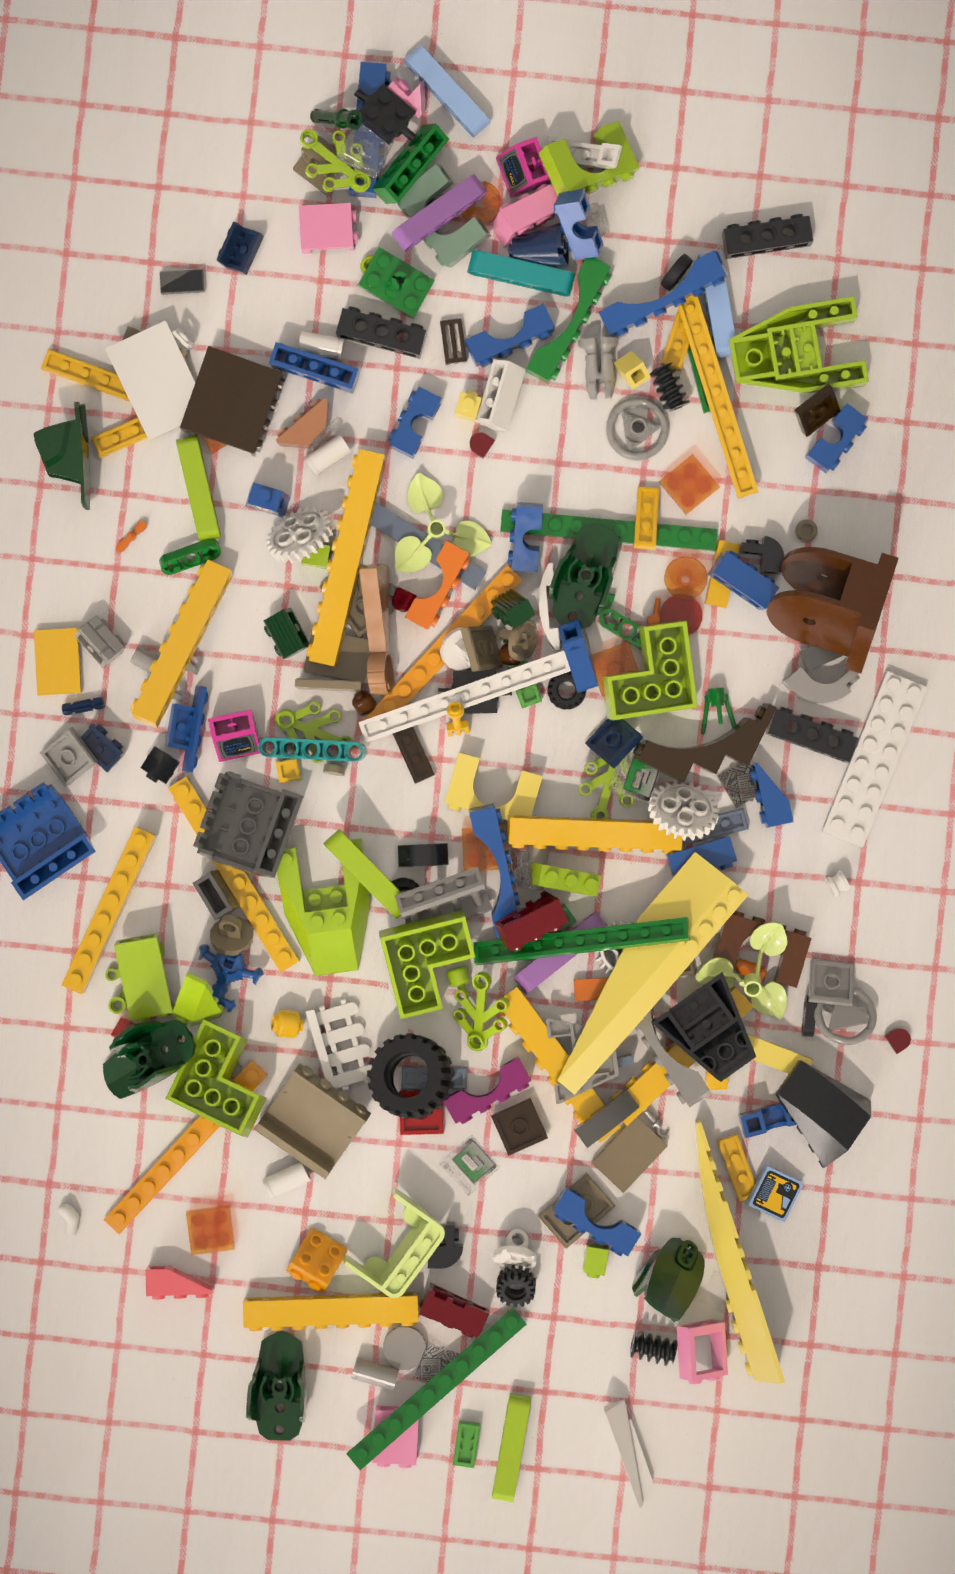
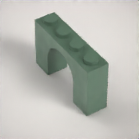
[398,164,492,268]

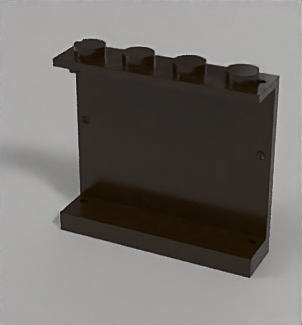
[180,346,285,457]

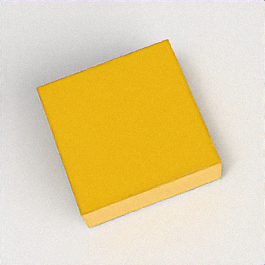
[276,758,301,783]

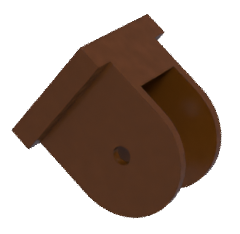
[766,547,899,674]

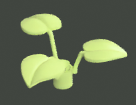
[395,473,492,573]
[695,922,787,1019]

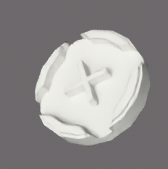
[440,628,471,671]
[493,1229,537,1270]

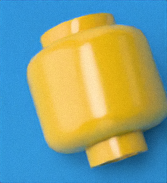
[271,1009,304,1039]

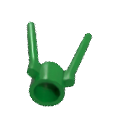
[701,687,736,734]

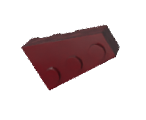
[494,890,568,951]
[419,1282,490,1338]

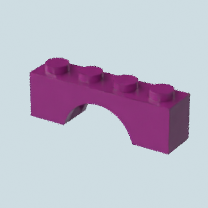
[443,1056,532,1124]

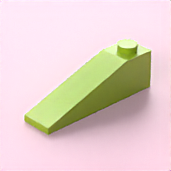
[172,972,224,1027]

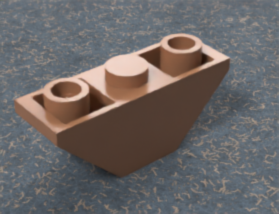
[276,398,329,448]

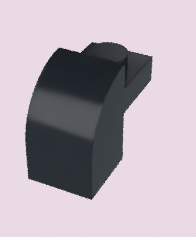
[739,536,784,575]
[398,843,449,867]
[428,1222,463,1269]

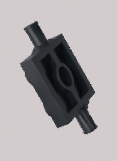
[354,84,417,145]
[438,670,512,714]

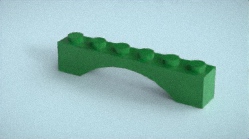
[526,257,612,384]

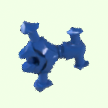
[198,944,264,1012]

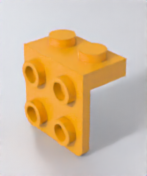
[286,1228,347,1292]

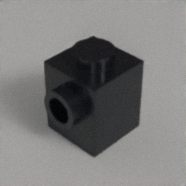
[140,746,180,784]

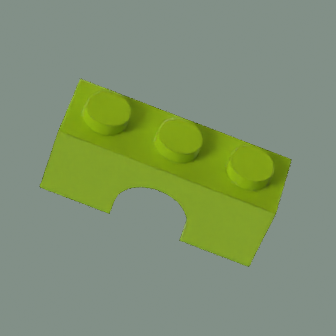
[528,862,601,897]

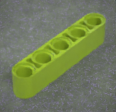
[176,435,221,542]
[323,829,402,919]
[492,1393,531,1503]

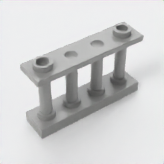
[395,866,493,924]

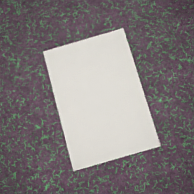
[105,320,195,440]

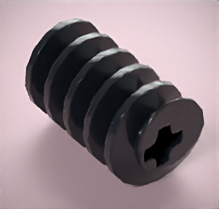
[649,363,690,412]
[630,1331,678,1366]

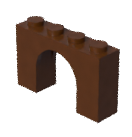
[712,911,812,988]

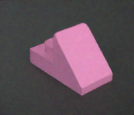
[387,77,426,118]

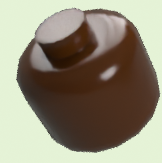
[499,644,521,665]
[352,691,376,715]

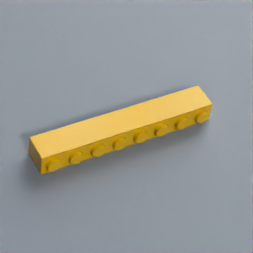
[130,560,233,728]
[506,815,682,854]
[62,827,157,994]
[496,986,621,1143]
[609,986,754,1126]
[243,1292,419,1331]

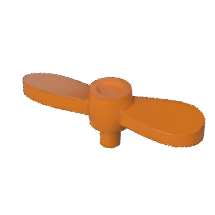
[116,521,147,552]

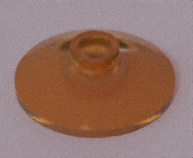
[664,557,708,600]

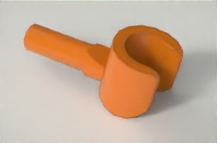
[647,598,661,625]

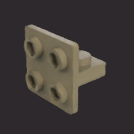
[293,135,352,195]

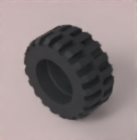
[367,1033,455,1119]

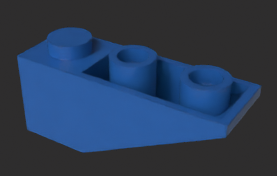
[558,620,599,693]
[750,763,794,828]

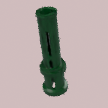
[310,108,363,130]

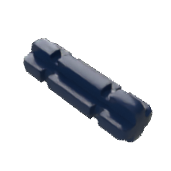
[62,697,105,715]

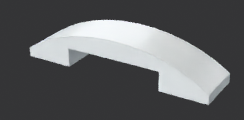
[547,136,622,169]
[538,563,560,652]

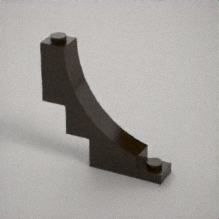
[633,703,777,783]

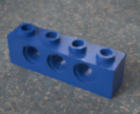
[269,342,360,394]

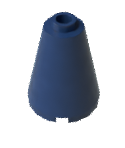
[508,223,569,267]

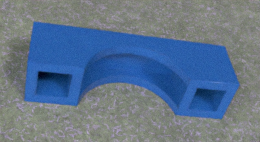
[465,303,555,368]
[552,1186,641,1256]

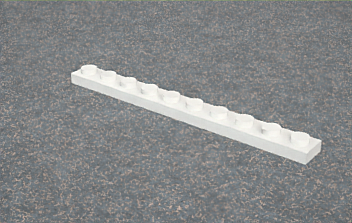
[358,650,571,743]

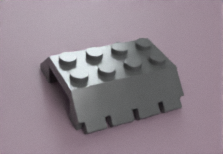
[193,771,303,878]

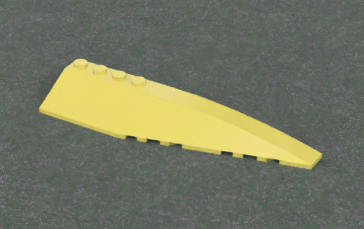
[558,852,748,1095]
[695,1120,785,1384]

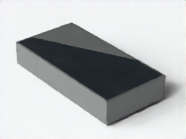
[160,269,205,295]

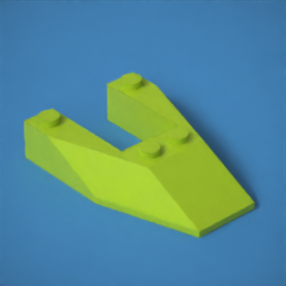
[729,296,869,393]
[277,838,371,976]

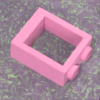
[677,1319,728,1384]

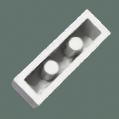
[476,359,526,432]

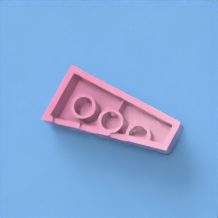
[491,184,558,247]

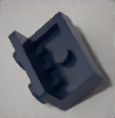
[217,222,264,275]
[81,723,126,773]

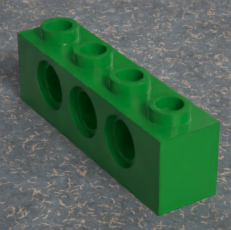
[372,123,449,204]

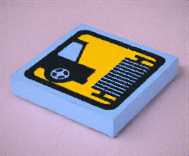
[746,1164,804,1222]

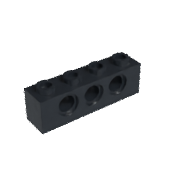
[722,214,813,259]
[336,306,427,359]
[765,707,858,763]

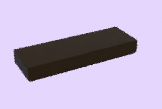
[393,727,435,784]

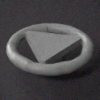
[606,397,669,461]
[814,987,877,1045]

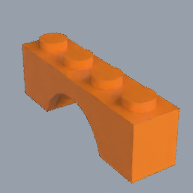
[405,541,472,630]

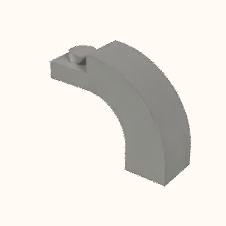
[782,667,860,703]

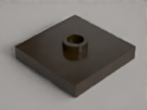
[794,383,840,437]
[491,1098,548,1156]

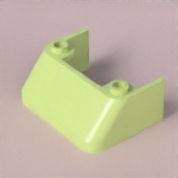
[343,1187,445,1298]

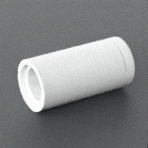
[298,331,345,360]
[304,434,351,476]
[262,1162,311,1199]

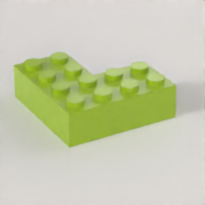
[602,620,698,720]
[379,910,475,1019]
[165,1019,267,1138]

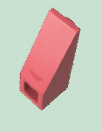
[145,1266,214,1300]

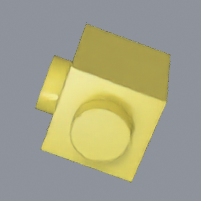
[614,350,651,389]
[455,390,482,423]

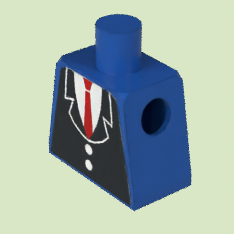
[245,483,291,518]

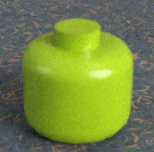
[446,966,470,989]

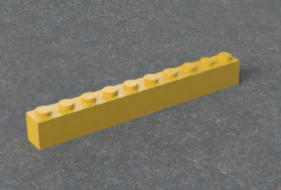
[307,449,386,668]

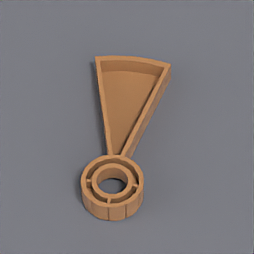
[359,564,395,695]

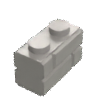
[74,615,126,668]

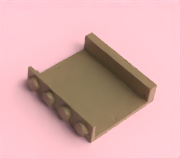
[254,1063,371,1179]

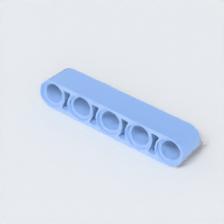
[403,45,490,137]
[698,251,735,358]

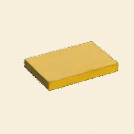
[34,628,82,696]

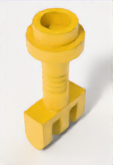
[446,702,470,737]

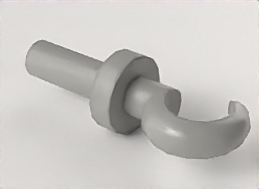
[644,1109,669,1138]

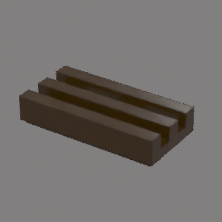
[440,318,467,365]

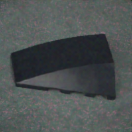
[651,972,757,1082]
[775,1060,871,1168]

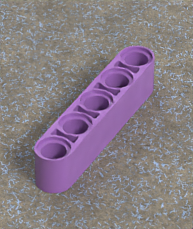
[391,174,488,252]
[513,911,607,994]

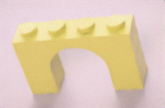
[445,753,543,824]

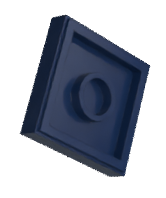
[585,719,644,769]

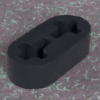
[801,995,817,1037]

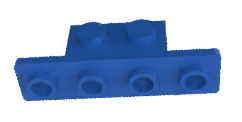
[165,686,208,773]

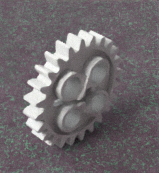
[266,506,334,563]
[648,780,720,841]

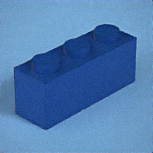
[708,551,780,610]
[666,836,737,878]

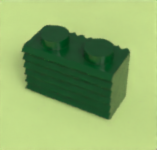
[491,589,536,629]
[263,608,310,659]

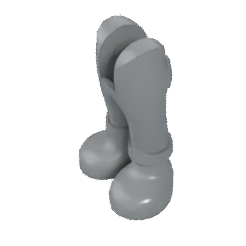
[578,337,619,399]

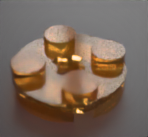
[461,181,501,224]

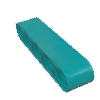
[467,250,575,297]
[258,737,367,762]

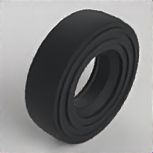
[661,254,693,291]

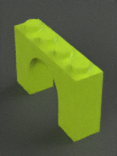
[538,121,640,196]

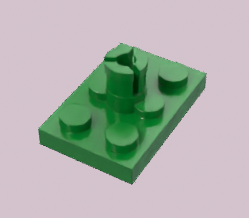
[357,247,435,319]

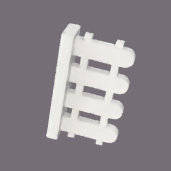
[304,999,372,1091]

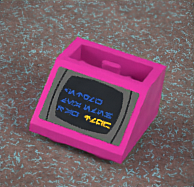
[496,137,551,199]
[208,710,260,762]

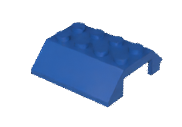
[0,782,96,901]

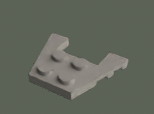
[546,1018,619,1104]

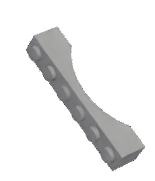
[635,1006,712,1107]

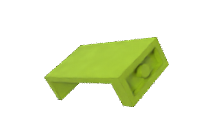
[114,933,175,1022]

